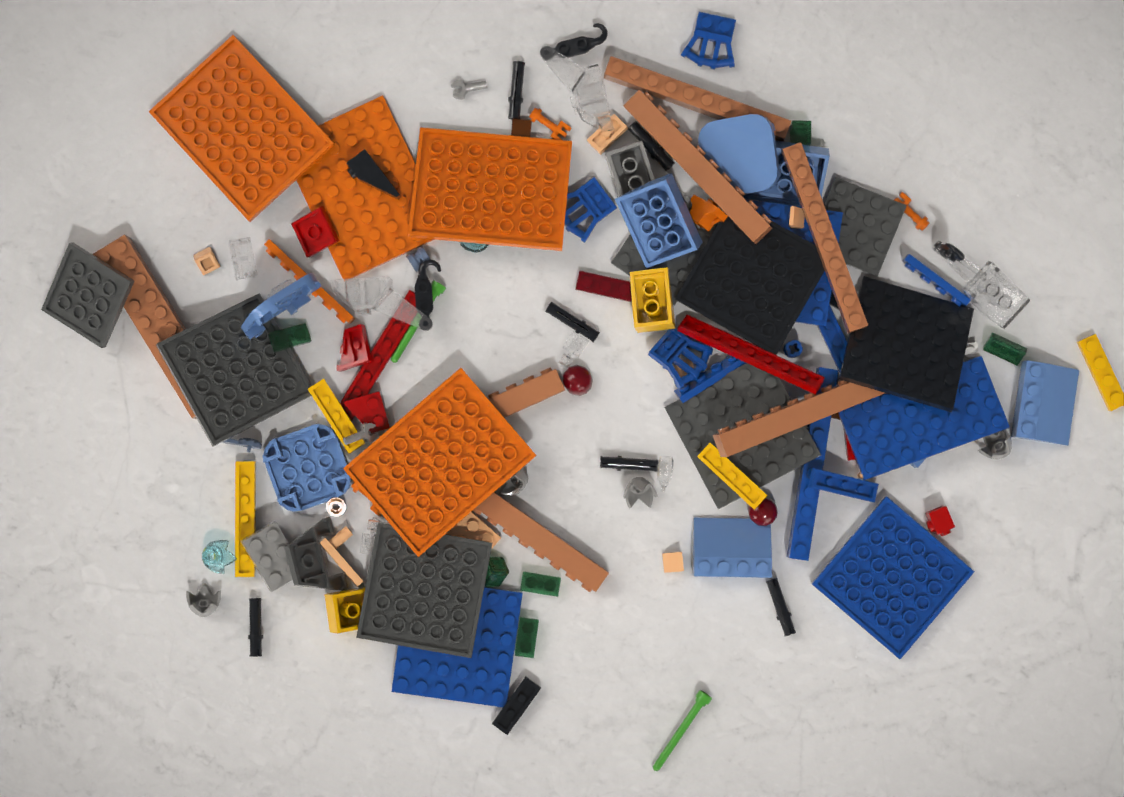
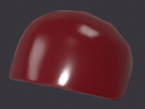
[563,365,593,396]
[748,497,778,526]

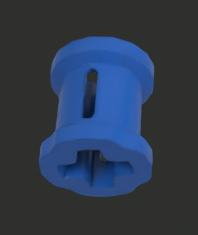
[783,340,803,358]

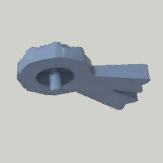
[222,438,262,452]

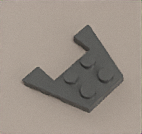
[284,517,349,591]

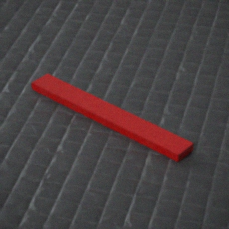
[340,290,418,421]
[677,314,825,395]

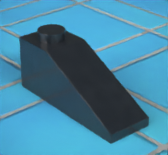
[347,149,401,200]

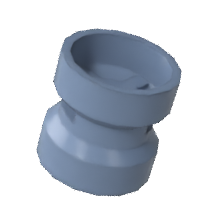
[406,246,430,272]

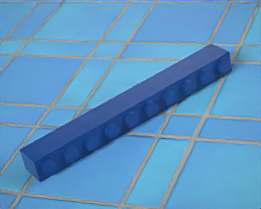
[787,367,839,561]

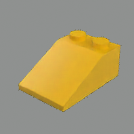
[630,267,675,333]
[324,588,365,634]

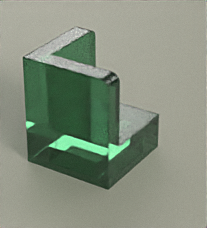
[790,120,811,145]
[485,557,509,587]

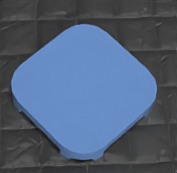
[698,114,781,194]
[241,273,322,340]
[262,424,352,512]

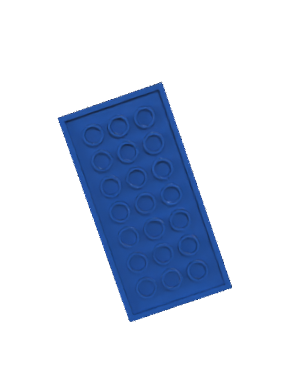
[838,356,1010,480]

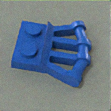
[681,12,736,70]
[565,177,617,243]
[648,328,713,389]

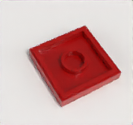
[291,206,340,258]

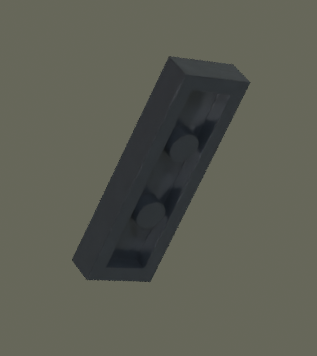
[492,676,541,735]

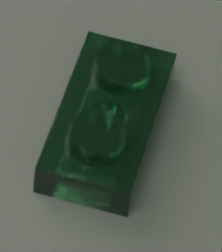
[268,323,311,352]
[983,332,1027,366]
[520,571,561,597]
[515,617,539,658]

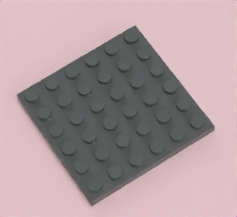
[156,293,312,447]
[664,363,821,509]
[356,523,492,658]

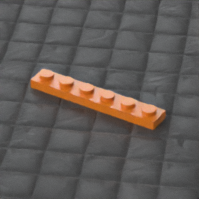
[264,239,355,324]

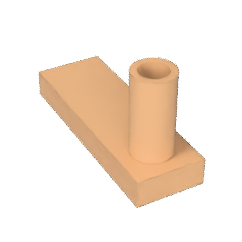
[320,526,363,587]

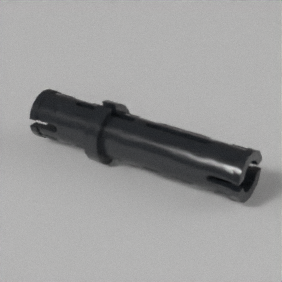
[508,61,525,120]
[628,121,675,171]
[545,302,600,343]
[600,456,658,472]
[766,578,796,636]
[248,598,263,657]

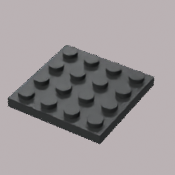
[824,177,907,277]
[611,229,710,306]
[41,243,134,348]

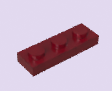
[575,271,632,302]

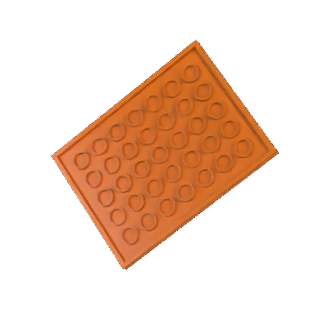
[149,35,335,222]
[297,95,434,282]
[408,127,572,251]
[343,368,537,557]

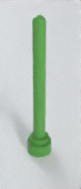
[391,280,446,363]
[653,690,712,771]

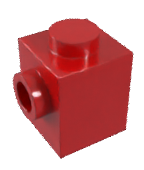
[925,505,955,536]

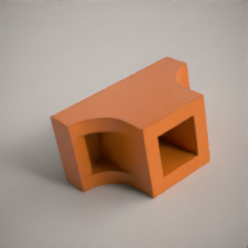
[689,195,728,231]

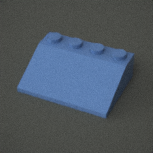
[743,140,830,207]
[615,173,703,268]
[1011,360,1079,446]
[693,518,772,578]

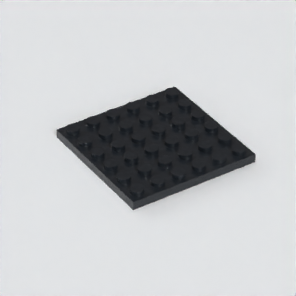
[675,213,825,355]
[839,276,974,412]

